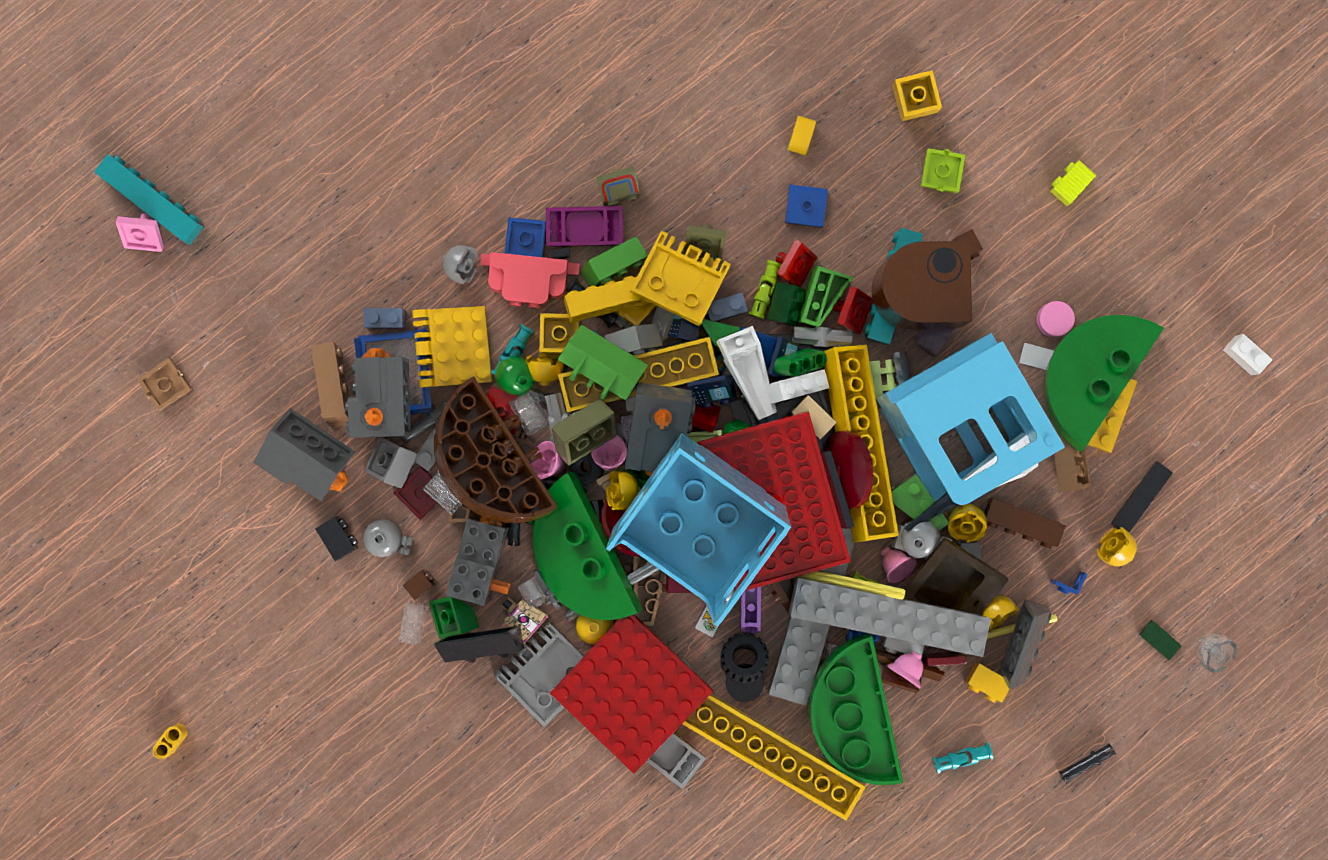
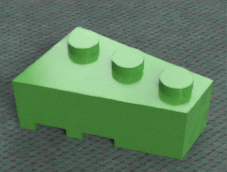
[580,236,648,287]
[797,266,854,328]
[891,473,949,531]

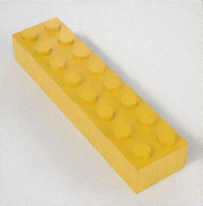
[558,337,719,413]

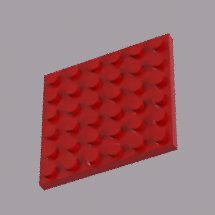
[550,614,714,774]

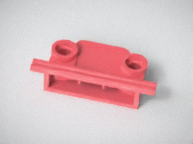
[480,252,580,309]

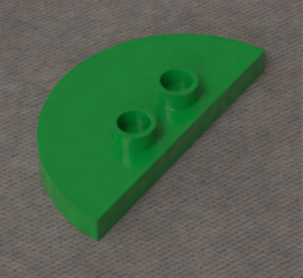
[1044,315,1164,452]
[533,472,643,620]
[808,633,903,785]

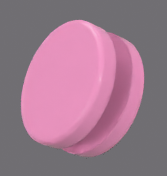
[1036,301,1075,338]

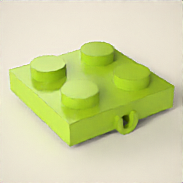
[920,148,965,194]

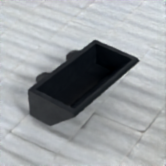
[434,625,524,663]

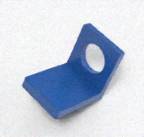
[1050,571,1087,595]

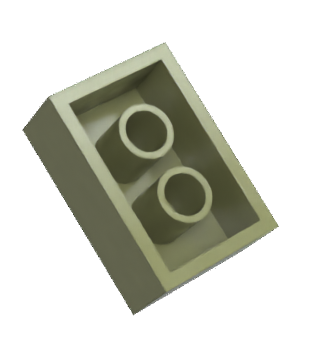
[551,398,617,466]

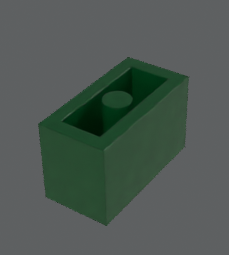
[767,282,805,327]

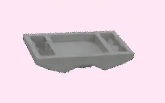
[647,733,706,789]

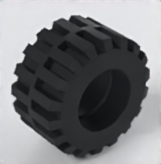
[720,632,769,685]

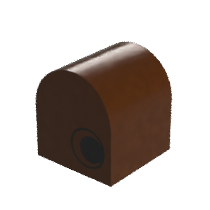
[871,241,972,329]

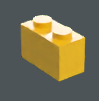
[965,661,1010,703]

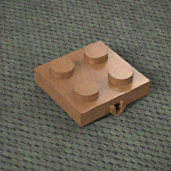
[137,358,192,411]

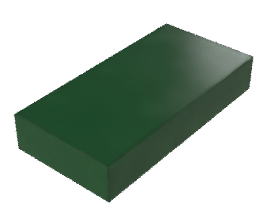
[1138,620,1182,660]

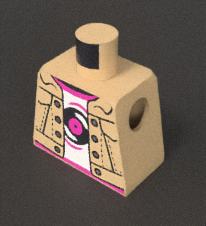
[501,597,549,644]

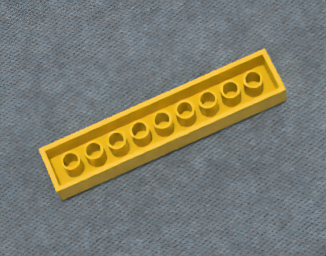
[824,345,899,543]
[682,693,866,821]

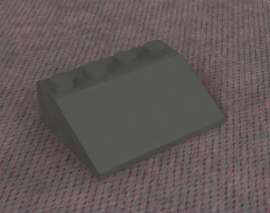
[1000,599,1051,689]

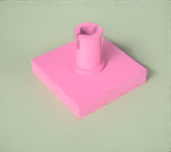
[116,213,164,252]

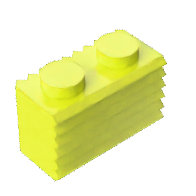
[1050,160,1096,206]

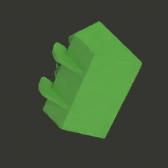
[558,325,648,401]

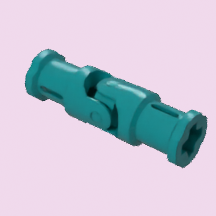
[491,323,535,375]
[932,742,994,774]

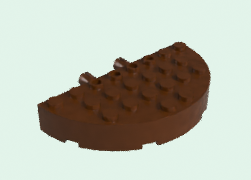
[434,376,557,523]

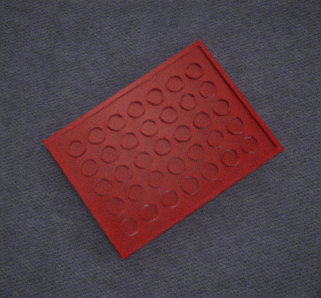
[696,411,851,591]

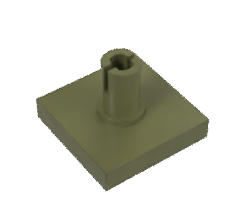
[684,224,726,263]

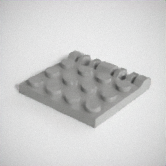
[493,620,584,727]

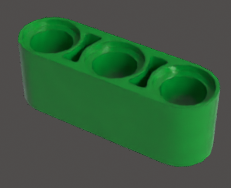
[774,348,827,377]

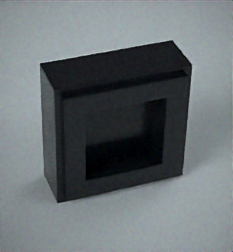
[550,247,571,259]

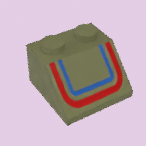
[596,166,641,206]

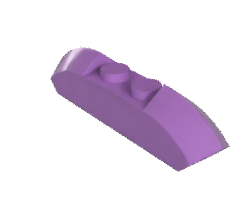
[741,586,761,635]

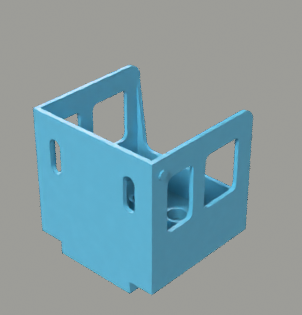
[876,333,1065,505]
[606,433,791,627]

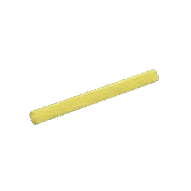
[797,571,905,600]

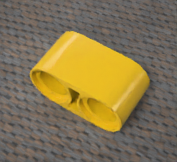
[788,116,816,156]
[153,723,188,759]

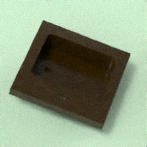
[902,537,1009,615]

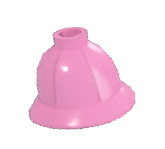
[591,435,627,471]
[531,441,565,480]
[881,547,917,583]
[887,650,923,689]

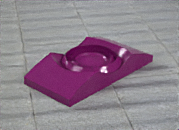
[546,206,623,247]

